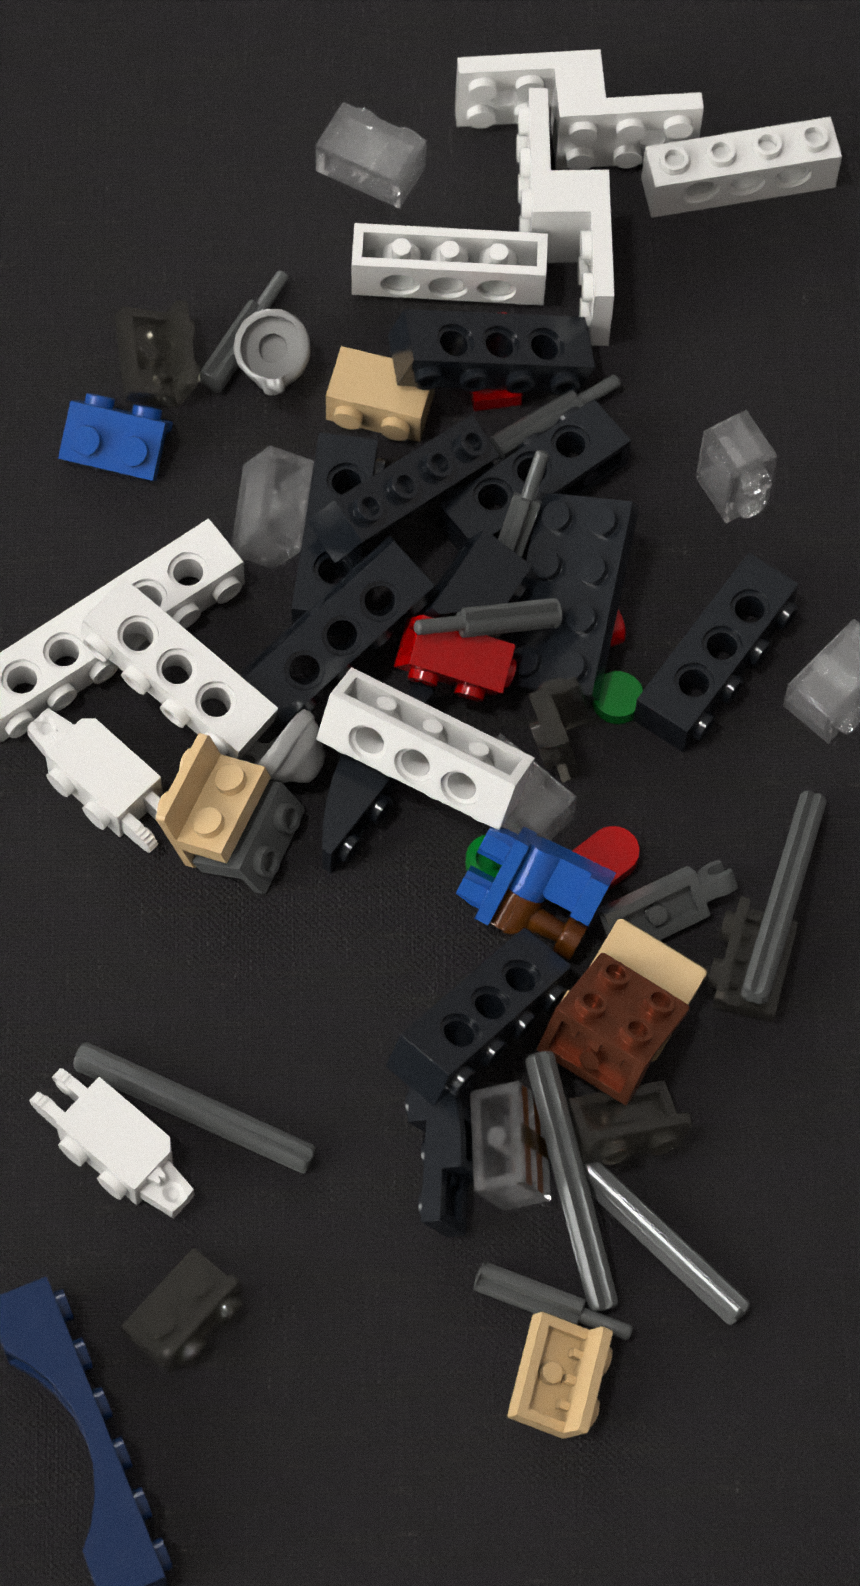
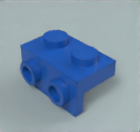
[58,393,173,481]

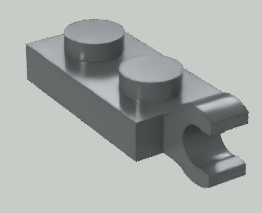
[597,860,738,940]

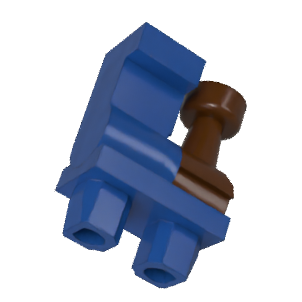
[456,826,616,961]

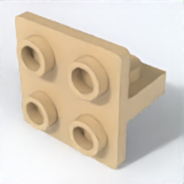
[156,733,271,868]

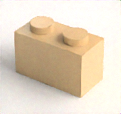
[326,346,435,442]

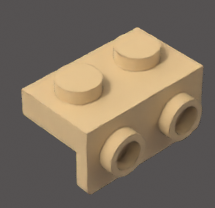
[507,1312,613,1439]

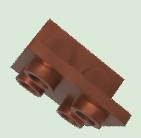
[537,953,689,1106]

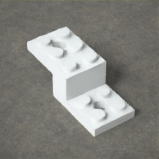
[455,49,704,170]
[516,88,614,346]

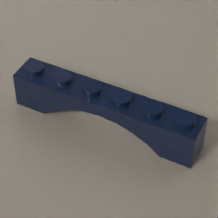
[0,1276,173,1586]

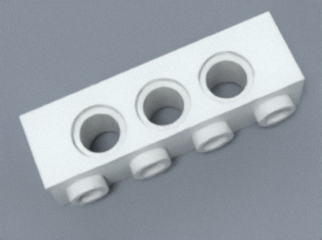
[641,117,842,218]
[352,223,548,305]
[81,577,278,760]
[316,667,535,830]

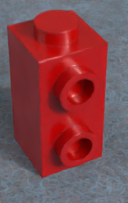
[394,615,516,702]

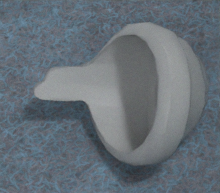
[233,309,311,396]
[240,709,326,783]

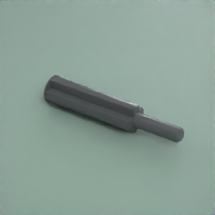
[197,271,289,393]
[488,375,621,460]
[498,450,550,559]
[414,598,562,638]
[473,1261,633,1340]

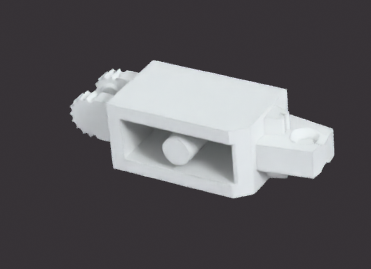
[27,708,163,853]
[29,1068,195,1218]

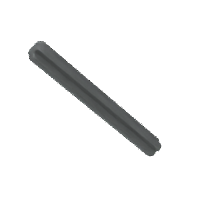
[741,790,827,1005]
[73,1042,316,1173]
[525,1051,618,1312]
[548,1139,750,1325]

